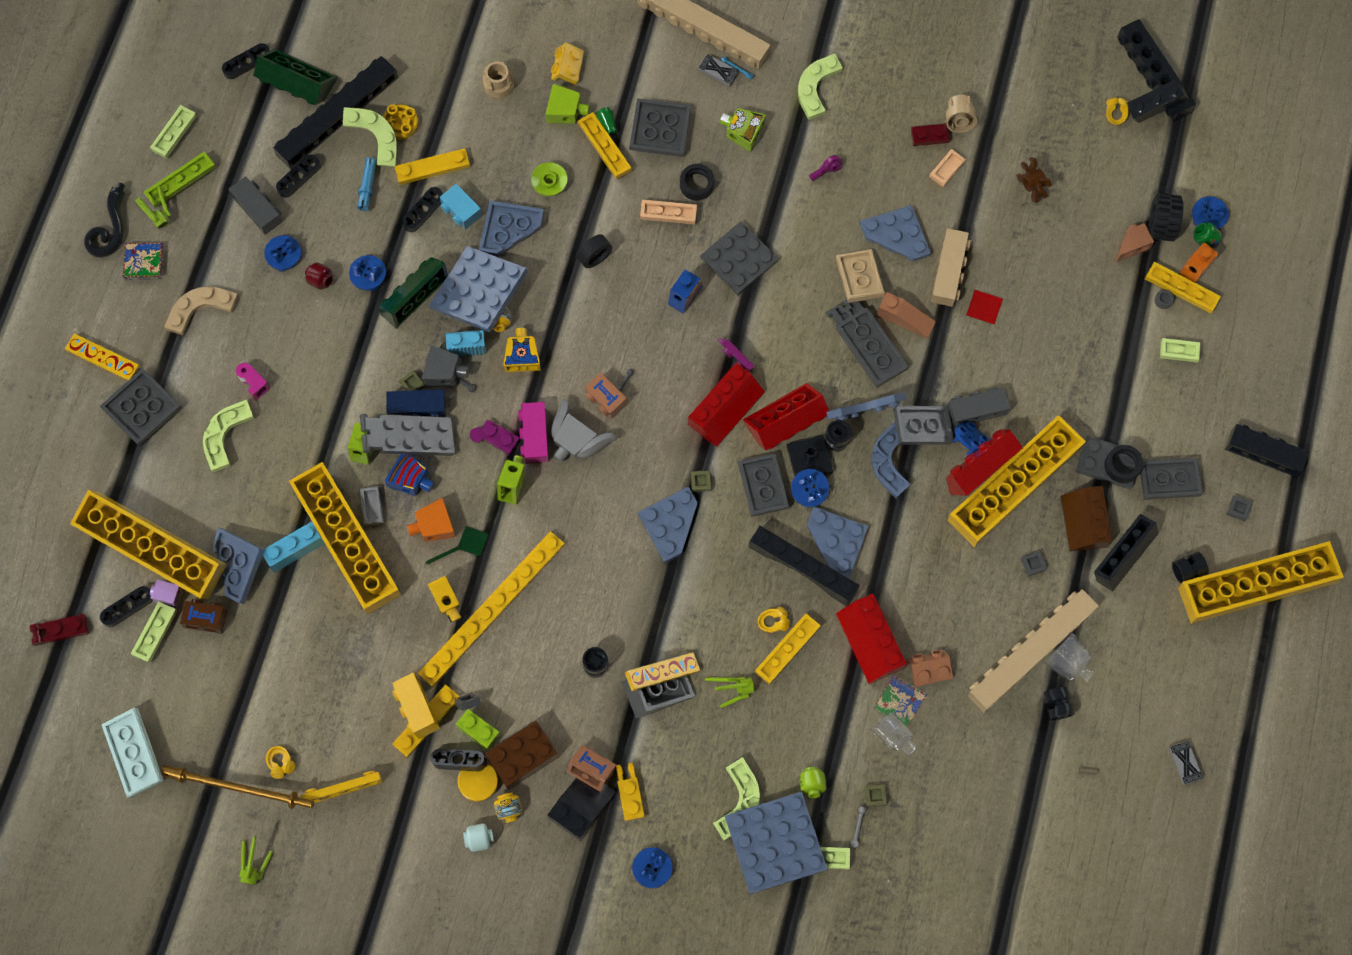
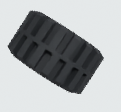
[1148,193,1184,242]

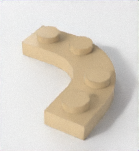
[164,287,238,335]

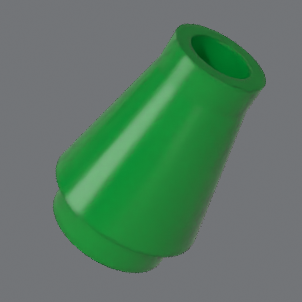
[596,107,617,136]

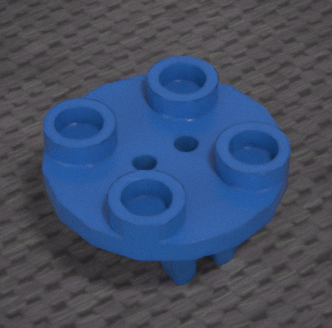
[1192,196,1229,230]
[264,235,302,272]
[349,255,386,291]
[954,421,990,456]
[791,469,829,507]
[632,847,673,889]

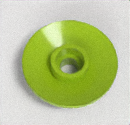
[531,162,568,196]

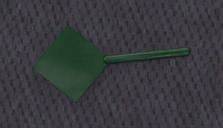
[425,526,489,565]

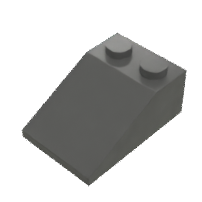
[622,676,695,719]

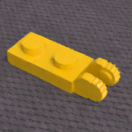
[616,762,645,822]

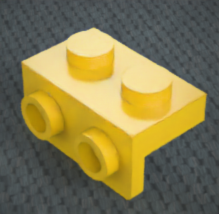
[551,42,584,85]

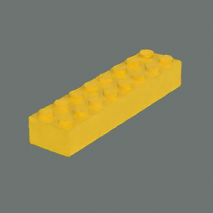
[947,415,1086,548]
[289,462,401,615]
[70,490,227,599]
[1178,541,1344,624]

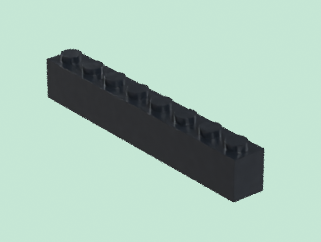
[273,56,398,170]

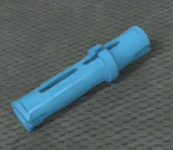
[357,157,377,211]

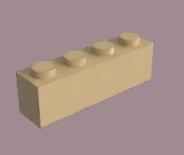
[931,228,971,307]

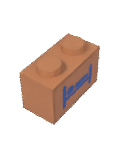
[584,372,628,418]
[566,745,616,792]

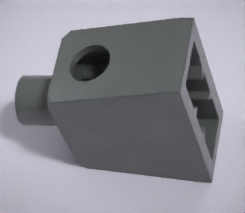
[422,346,470,386]

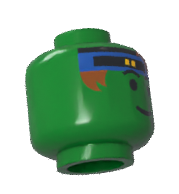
[1193,222,1222,249]

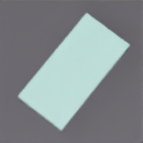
[102,707,164,798]

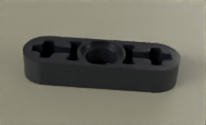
[222,43,270,79]
[276,155,320,198]
[402,187,443,232]
[100,586,153,627]
[430,749,487,772]

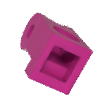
[236,363,270,401]

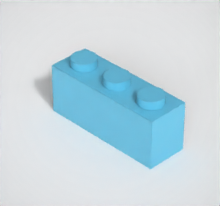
[263,522,325,573]

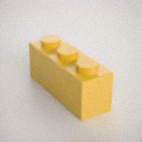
[392,672,440,739]

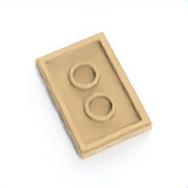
[836,249,885,303]

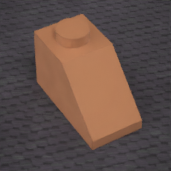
[1115,223,1154,262]

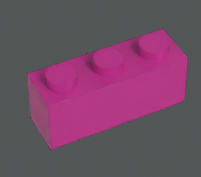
[518,402,549,463]

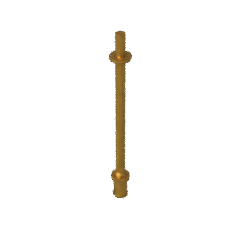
[161,764,314,809]

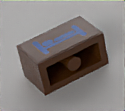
[180,599,227,634]

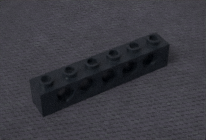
[1117,19,1196,122]

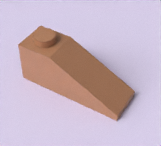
[877,292,936,339]

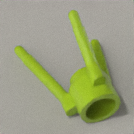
[135,186,171,229]
[705,677,754,708]
[239,836,273,885]

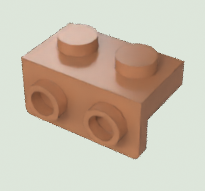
[907,650,953,687]

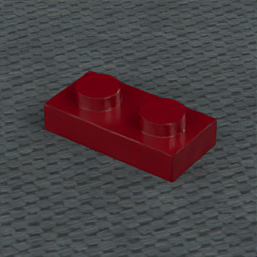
[911,124,950,146]

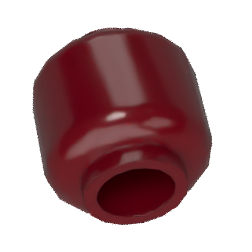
[305,262,334,290]

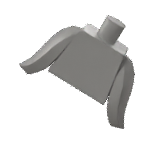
[551,399,617,462]

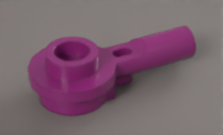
[808,155,843,181]

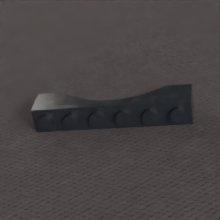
[749,525,860,606]

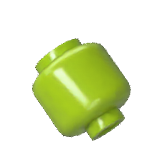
[799,767,826,798]

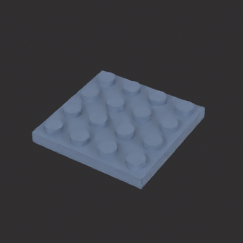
[429,246,528,332]
[725,792,827,895]

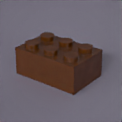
[485,721,559,790]

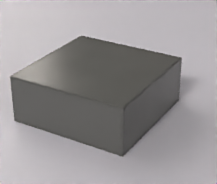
[1226,496,1252,522]
[1021,551,1047,577]
[454,693,481,711]

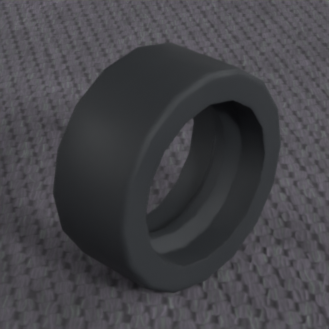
[680,164,714,201]
[576,234,612,268]
[1104,445,1143,483]

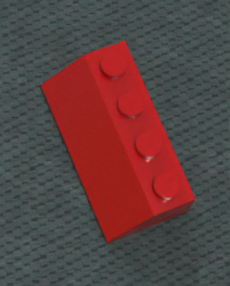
[688,362,765,447]
[743,383,829,451]
[946,429,1023,496]
[836,594,907,684]

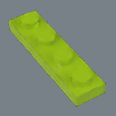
[143,151,216,208]

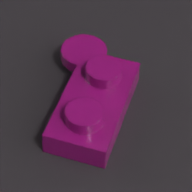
[717,338,754,372]
[470,419,520,455]

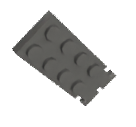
[825,300,908,388]
[360,414,455,456]

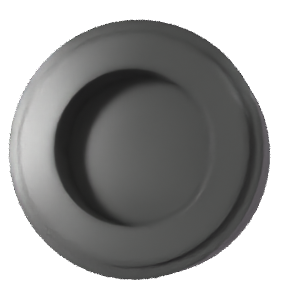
[1154,290,1174,309]

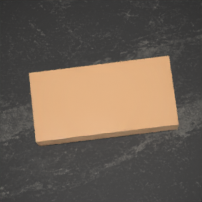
[929,149,966,188]

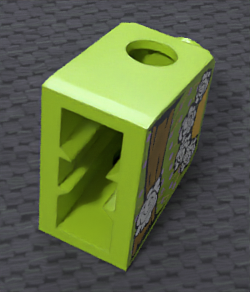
[720,108,766,152]

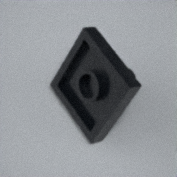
[786,436,833,477]

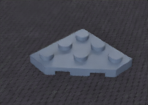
[479,201,544,256]
[859,205,931,262]
[638,487,697,564]
[807,507,868,578]
[212,528,265,604]

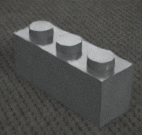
[228,176,282,235]
[948,387,1011,428]

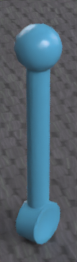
[721,57,754,79]

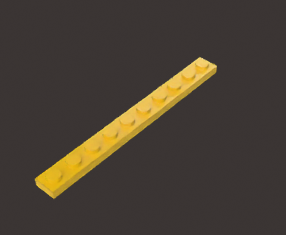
[418,531,565,688]

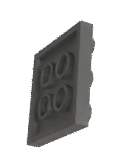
[629,98,691,157]
[700,221,779,296]
[100,368,182,446]

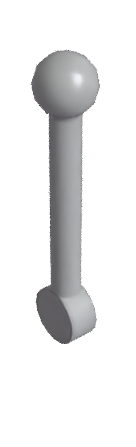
[850,806,866,848]

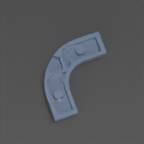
[826,392,907,420]
[871,422,910,499]

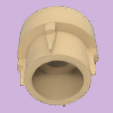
[482,61,514,98]
[945,94,977,133]

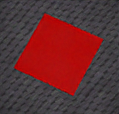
[966,290,1003,325]

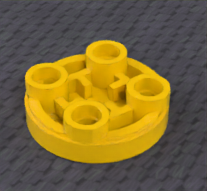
[382,104,419,140]
[457,761,498,802]

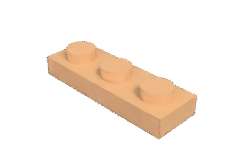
[640,200,697,225]

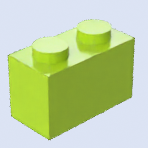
[455,709,501,751]

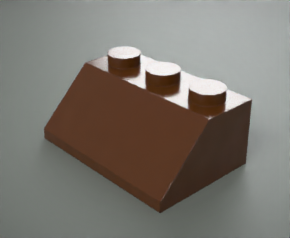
[1060,486,1112,552]

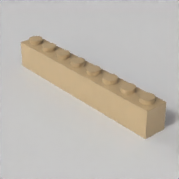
[637,0,771,70]
[968,589,1099,713]

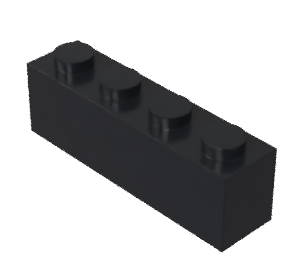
[1225,424,1309,478]
[1094,514,1159,591]

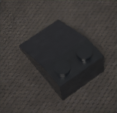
[547,778,616,842]

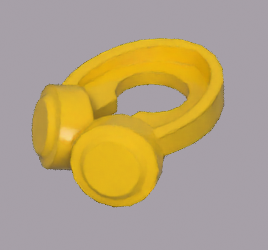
[1106,97,1128,126]
[758,606,790,633]
[266,746,296,779]

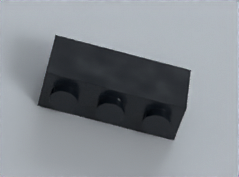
[1127,79,1189,123]

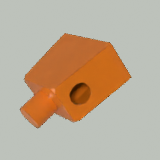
[1179,243,1219,283]
[407,498,455,542]

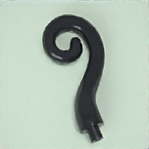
[84,182,125,258]

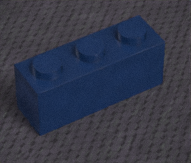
[386,389,446,417]

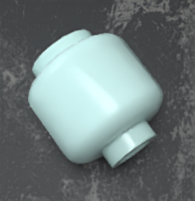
[463,824,494,852]

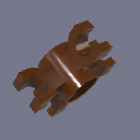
[1016,157,1052,203]

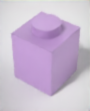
[150,580,183,608]

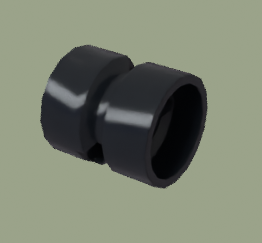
[825,420,851,452]
[1172,551,1209,584]
[582,647,609,678]
[1043,687,1075,721]

